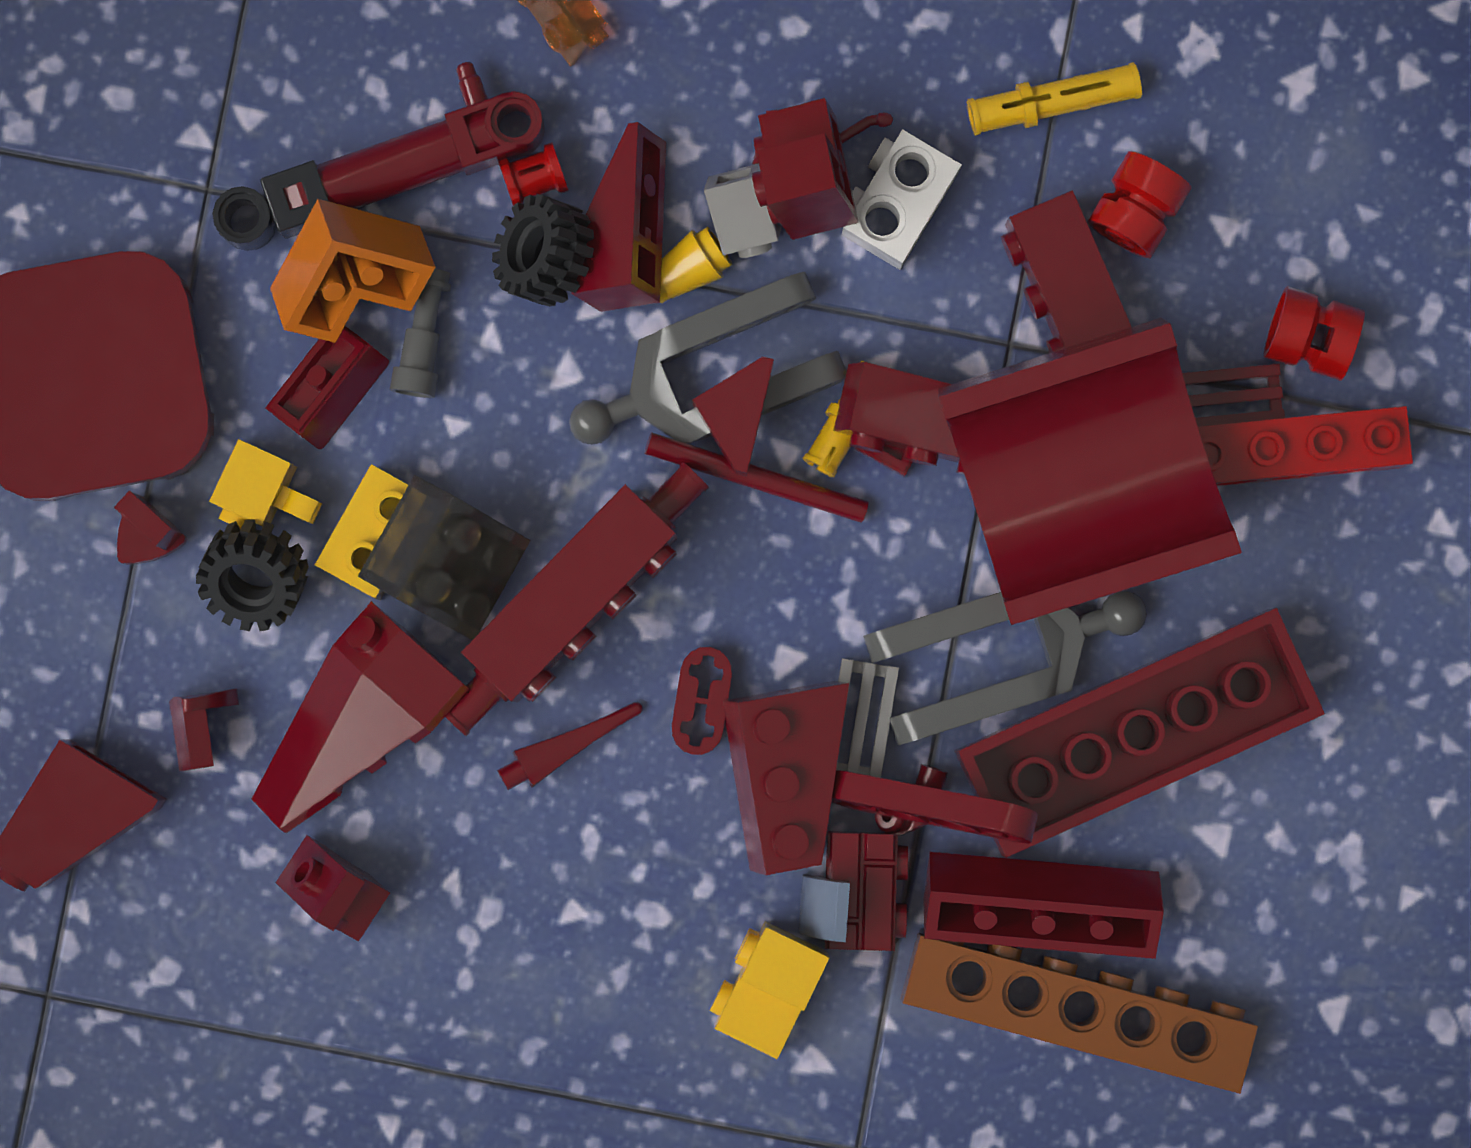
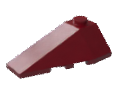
[251,601,469,833]

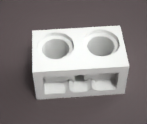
[842,129,962,270]

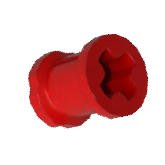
[498,142,569,206]

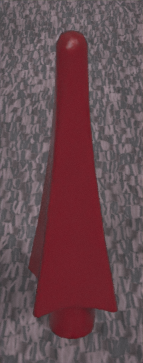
[497,702,643,790]

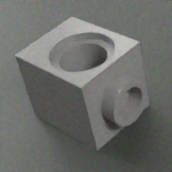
[704,163,782,258]

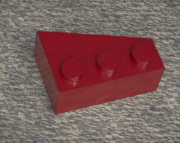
[723,681,849,875]

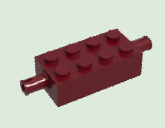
[445,462,709,736]

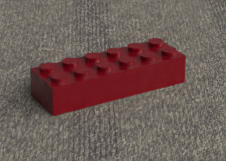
[954,608,1325,858]

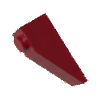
[571,122,666,312]

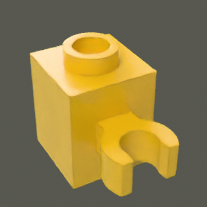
[209,439,323,529]

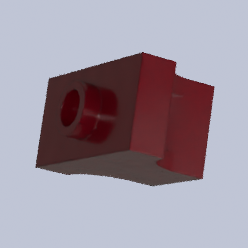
[275,835,390,942]

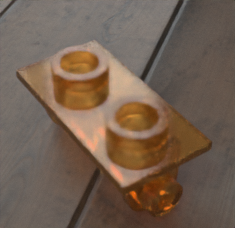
[517,0,609,67]

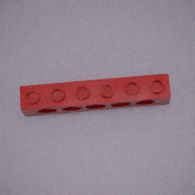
[1198,406,1413,487]

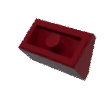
[265,326,389,449]

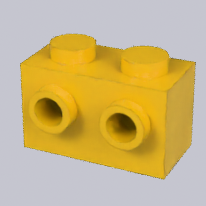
[315,464,438,601]

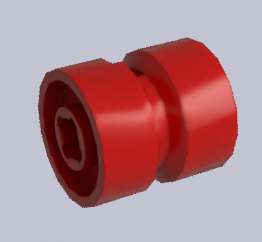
[1087,151,1192,259]
[1263,286,1365,381]

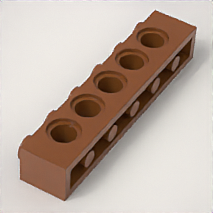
[900,933,1258,1094]

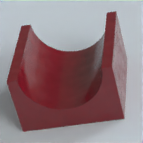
[938,318,1242,625]

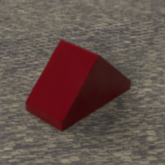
[692,356,774,477]

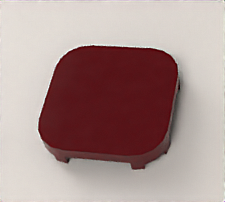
[0,251,214,501]

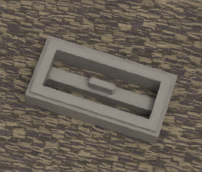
[836,658,899,778]

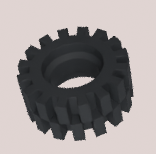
[492,194,594,307]
[196,520,309,631]

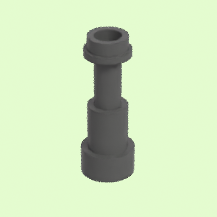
[389,269,451,398]

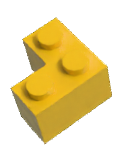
[710,921,829,1059]

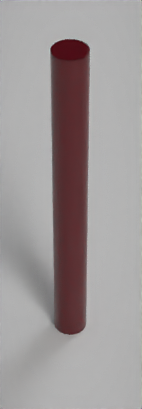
[644,432,869,523]

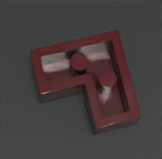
[752,98,859,240]

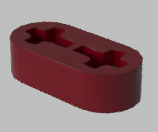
[672,647,732,755]

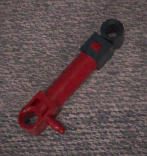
[212,62,545,251]

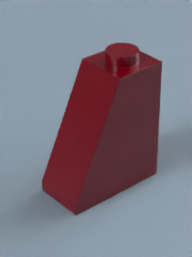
[0,739,167,892]

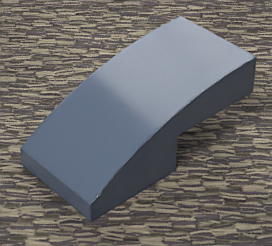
[798,875,850,942]

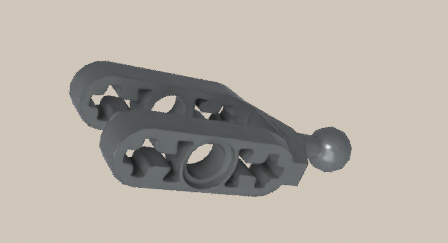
[569,272,847,445]
[863,590,1147,745]

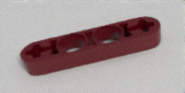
[831,770,1039,844]

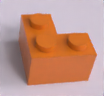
[270,199,436,343]

